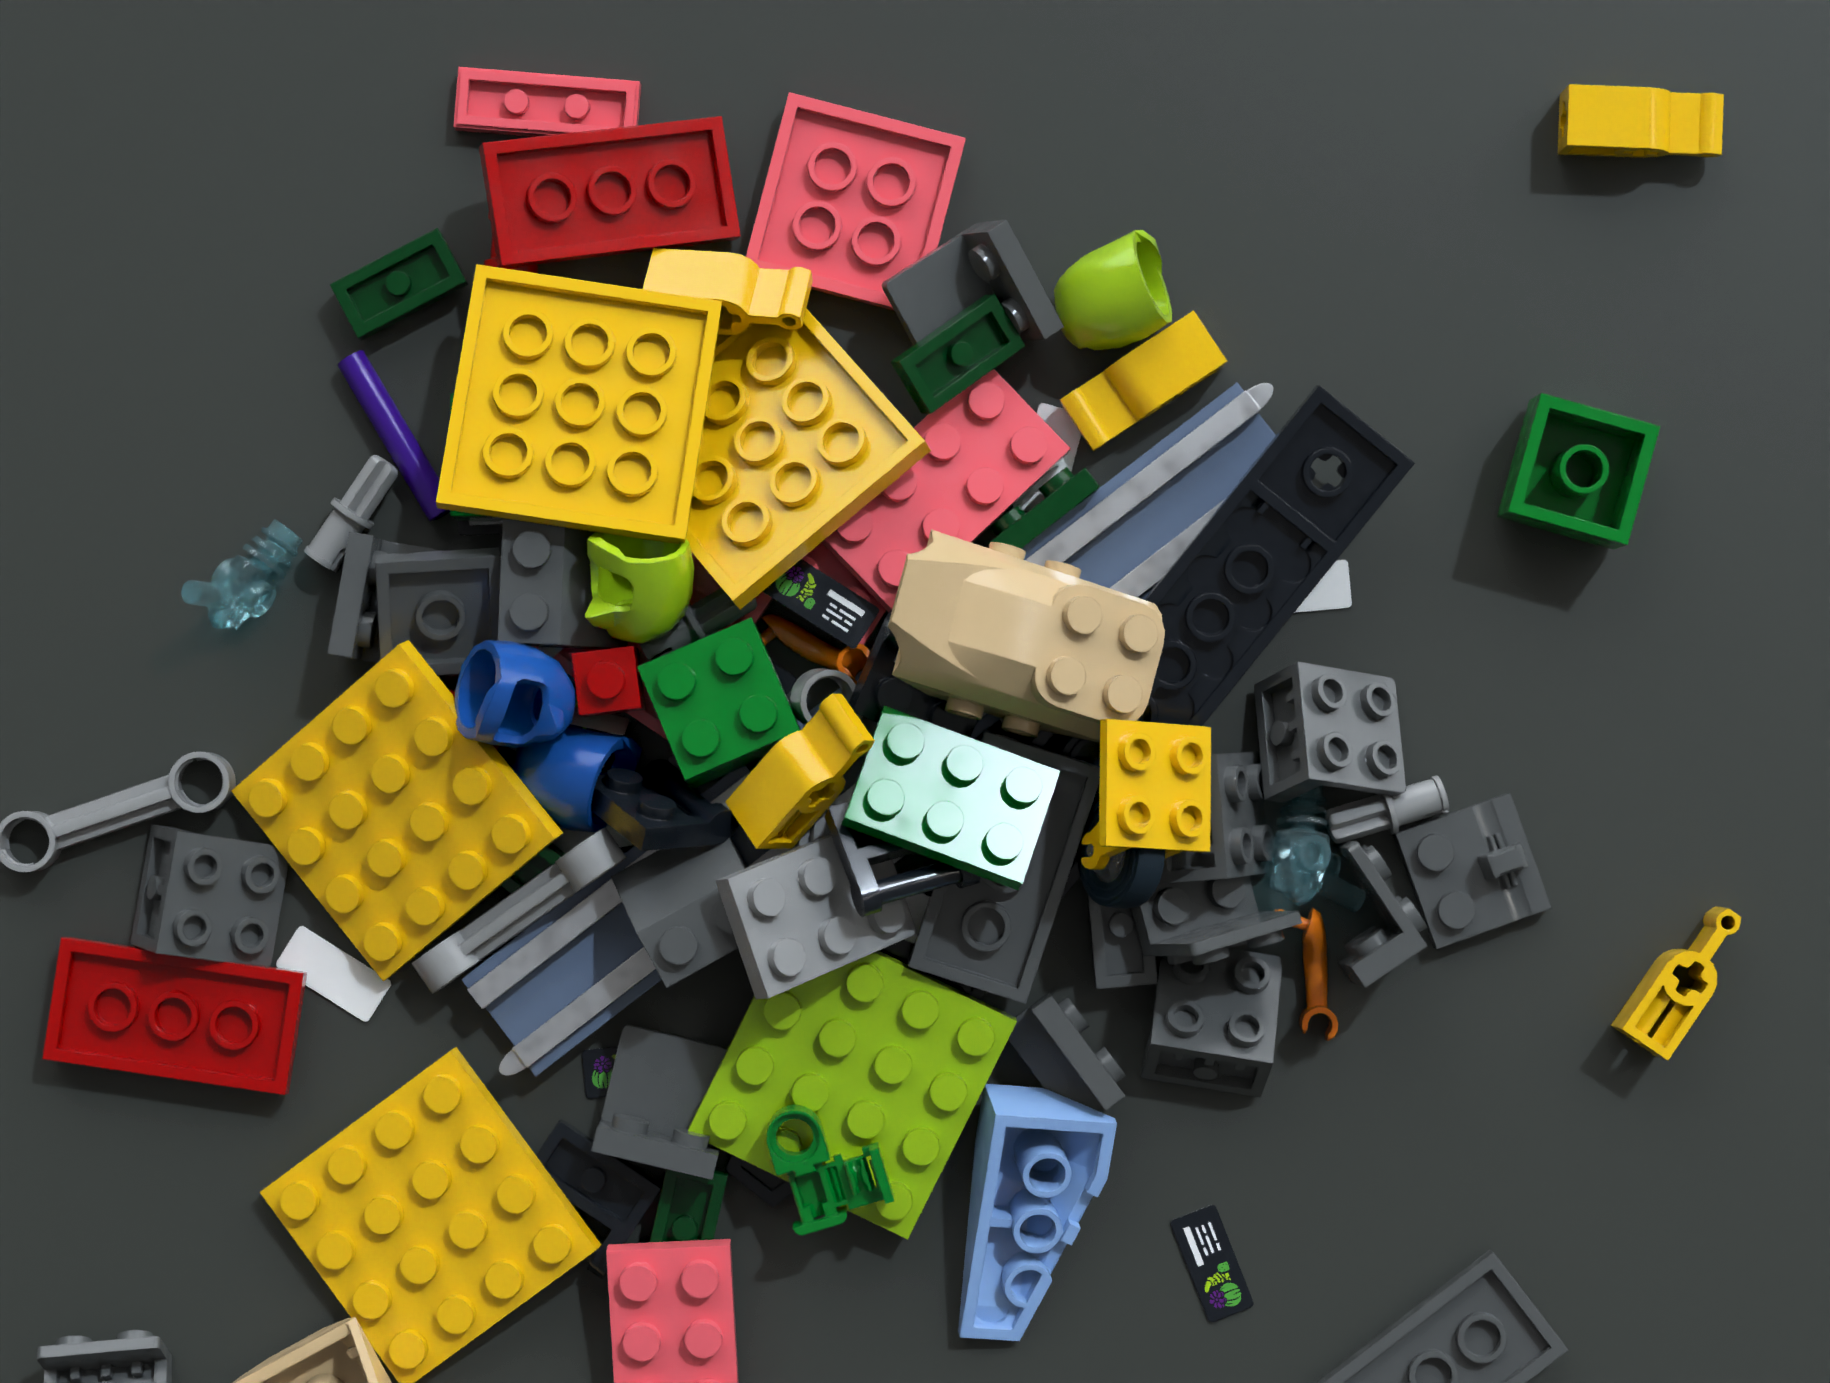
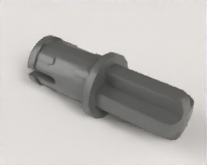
[639,588,757,660]

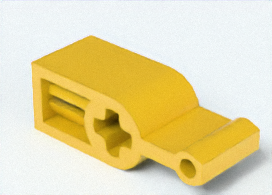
[1558,84,1724,158]
[643,248,813,335]
[1060,310,1227,451]
[725,693,875,849]
[1611,906,1741,1061]

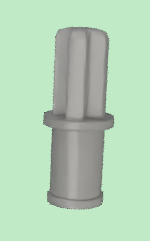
[304,455,398,572]
[1325,775,1449,844]

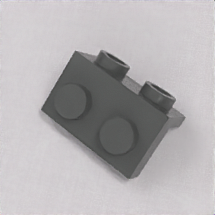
[1008,992,1126,1110]
[37,1330,172,1383]

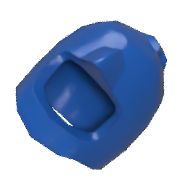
[455,640,576,748]
[510,724,642,832]

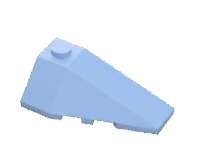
[958,1084,1117,1341]

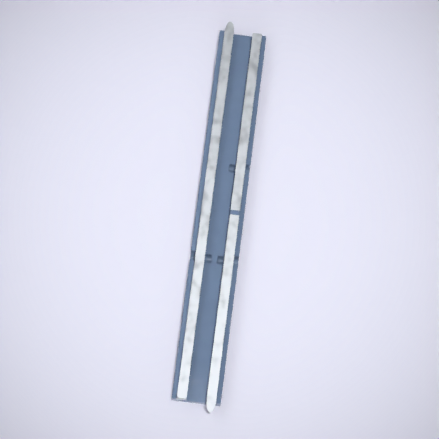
[461,382,1276,1077]

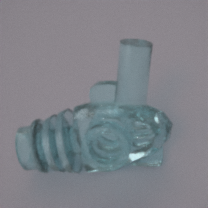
[181,519,303,629]
[1270,785,1366,912]

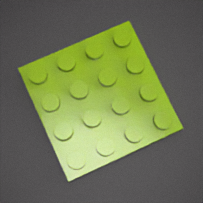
[688,951,1017,1240]

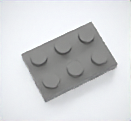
[715,833,917,999]

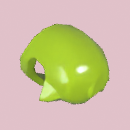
[1054,230,1172,350]
[585,532,694,644]

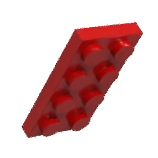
[479,116,741,268]
[42,937,307,1095]

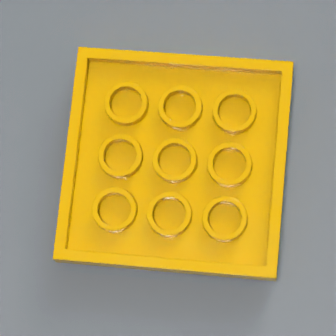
[436,264,722,544]
[686,308,931,610]
[231,640,563,981]
[260,1047,601,1383]

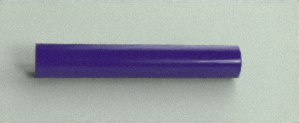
[337,350,450,522]

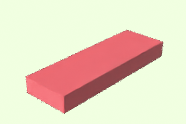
[453,67,641,137]

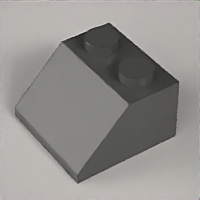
[497,518,628,649]
[611,838,747,988]

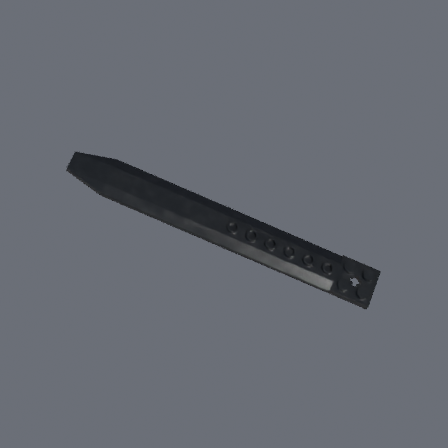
[725,385,1415,1207]

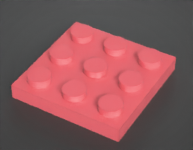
[746,92,966,311]

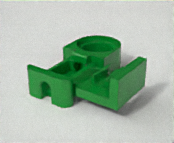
[767,1105,894,1235]

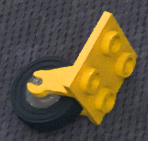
[1078,719,1211,909]

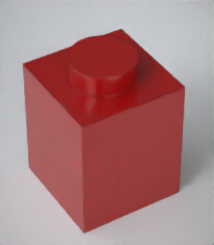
[572,646,646,717]

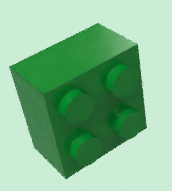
[1497,393,1661,550]
[637,617,801,789]

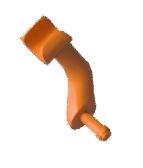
[760,614,870,684]
[1274,907,1338,1041]

